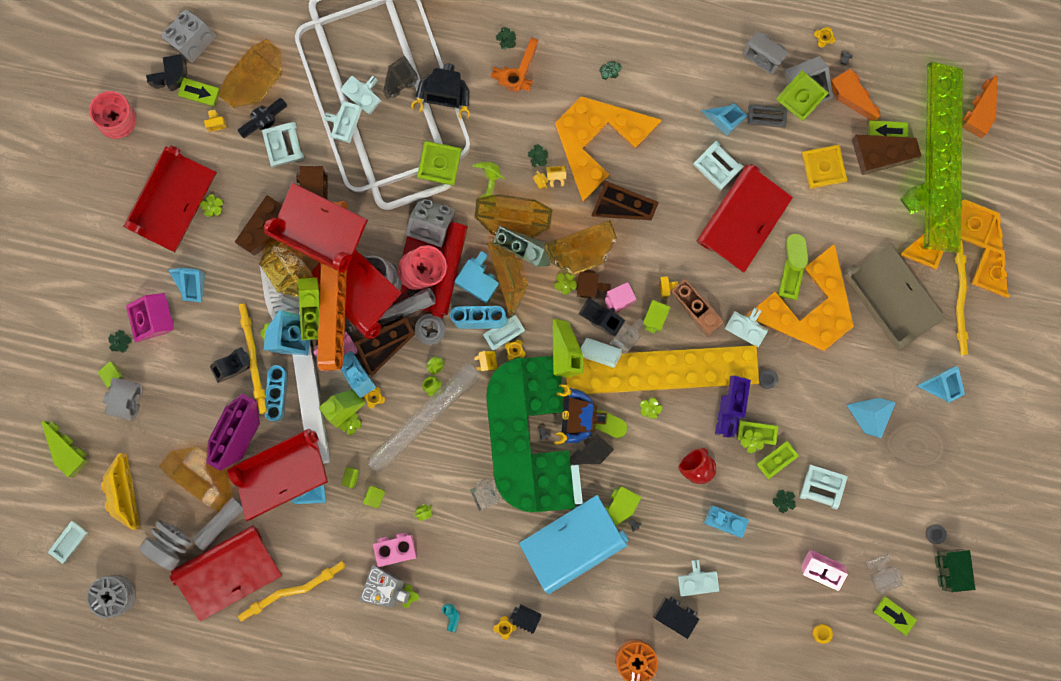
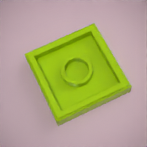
[776,70,829,121]
[417,141,462,186]

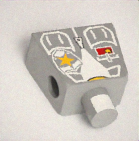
[359,565,410,607]

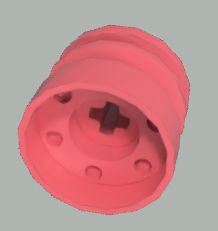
[89,91,136,139]
[397,245,447,291]

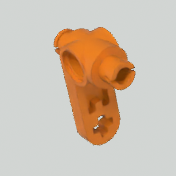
[490,37,539,92]

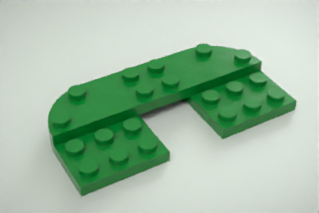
[486,356,575,513]

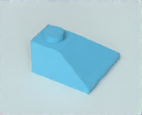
[263,311,310,356]

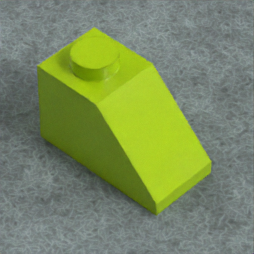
[642,300,671,334]
[319,389,366,428]

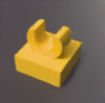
[204,110,227,132]
[546,166,566,187]
[659,276,678,298]
[474,351,498,371]

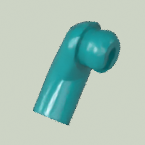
[442,604,460,633]

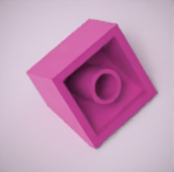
[126,293,174,342]

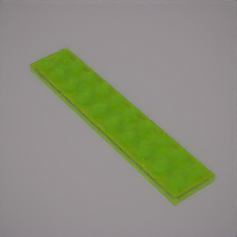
[924,62,963,253]

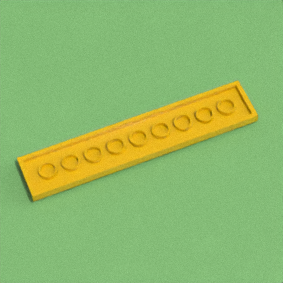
[566,346,759,394]

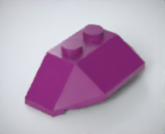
[206,393,260,471]

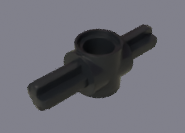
[238,98,287,138]

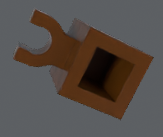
[577,270,611,299]

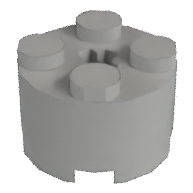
[103,378,143,421]

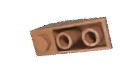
[671,278,724,337]

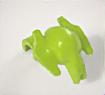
[473,162,505,209]

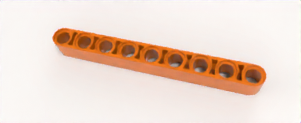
[317,201,348,371]

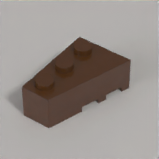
[852,134,922,175]
[591,181,659,221]
[235,195,283,256]
[354,317,415,377]

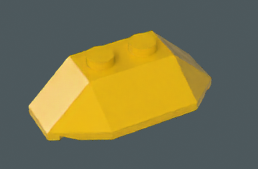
[101,453,141,530]

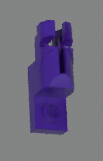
[715,376,751,438]

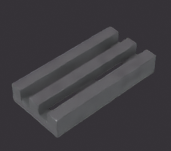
[748,105,787,128]

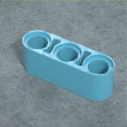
[450,306,508,329]
[265,365,288,422]

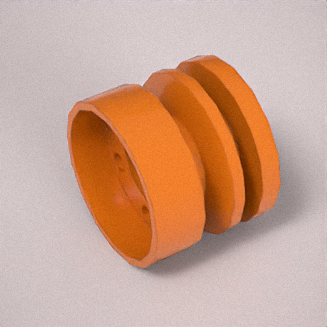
[615,639,658,681]

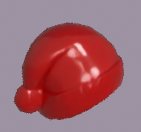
[678,448,717,484]

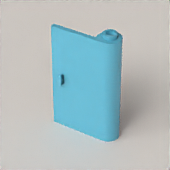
[519,495,629,595]

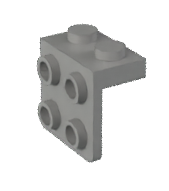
[161,10,217,63]

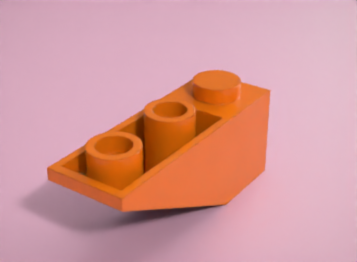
[831,69,881,121]
[962,75,998,139]

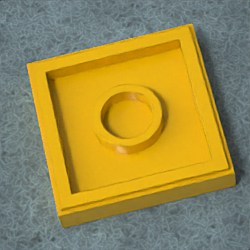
[801,144,848,189]

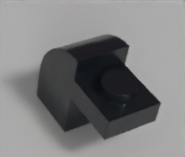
[146,54,187,91]
[578,298,626,336]
[210,347,250,383]

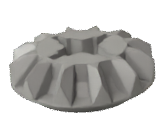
[415,314,445,345]

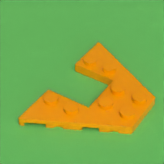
[555,96,662,202]
[900,199,1010,299]
[746,244,854,351]

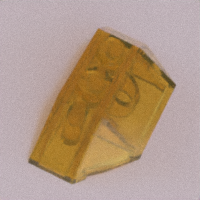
[218,39,282,108]
[474,194,553,238]
[544,220,617,276]
[259,239,320,297]
[487,242,528,318]
[159,447,232,512]

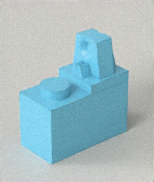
[455,251,500,305]
[341,350,376,398]
[703,506,749,538]

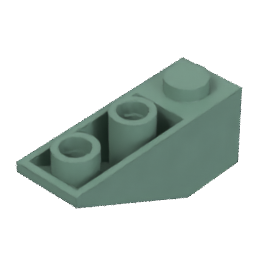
[493,226,556,267]

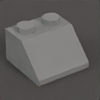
[742,32,789,76]
[784,56,834,103]

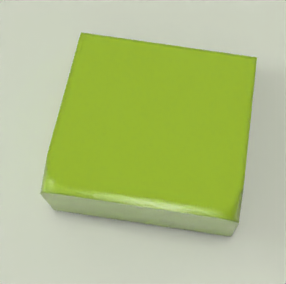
[97,361,124,388]
[341,467,360,489]
[363,486,385,508]

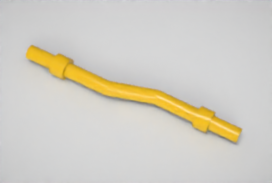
[954,240,969,355]
[238,303,267,414]
[238,561,346,622]

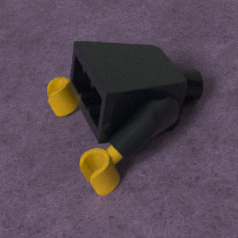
[412,63,470,120]

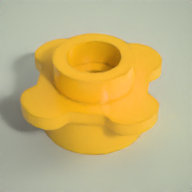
[814,26,836,48]
[532,170,548,189]
[505,340,526,360]
[363,386,385,409]
[493,616,517,640]

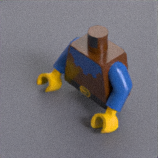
[553,384,607,445]

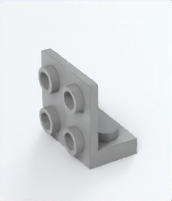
[406,199,456,247]

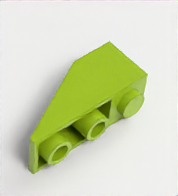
[298,278,319,340]
[553,319,583,378]
[41,420,89,478]
[605,486,642,526]

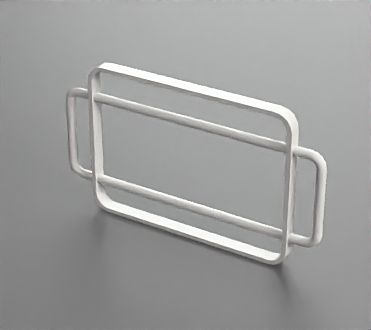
[295,0,470,210]

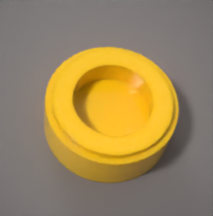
[812,624,833,644]

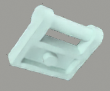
[262,122,305,168]
[693,141,744,191]
[800,465,848,510]

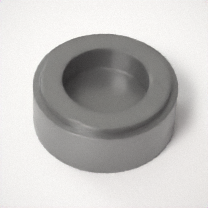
[759,369,778,389]
[926,525,947,544]

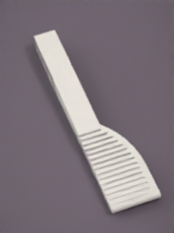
[260,259,330,464]

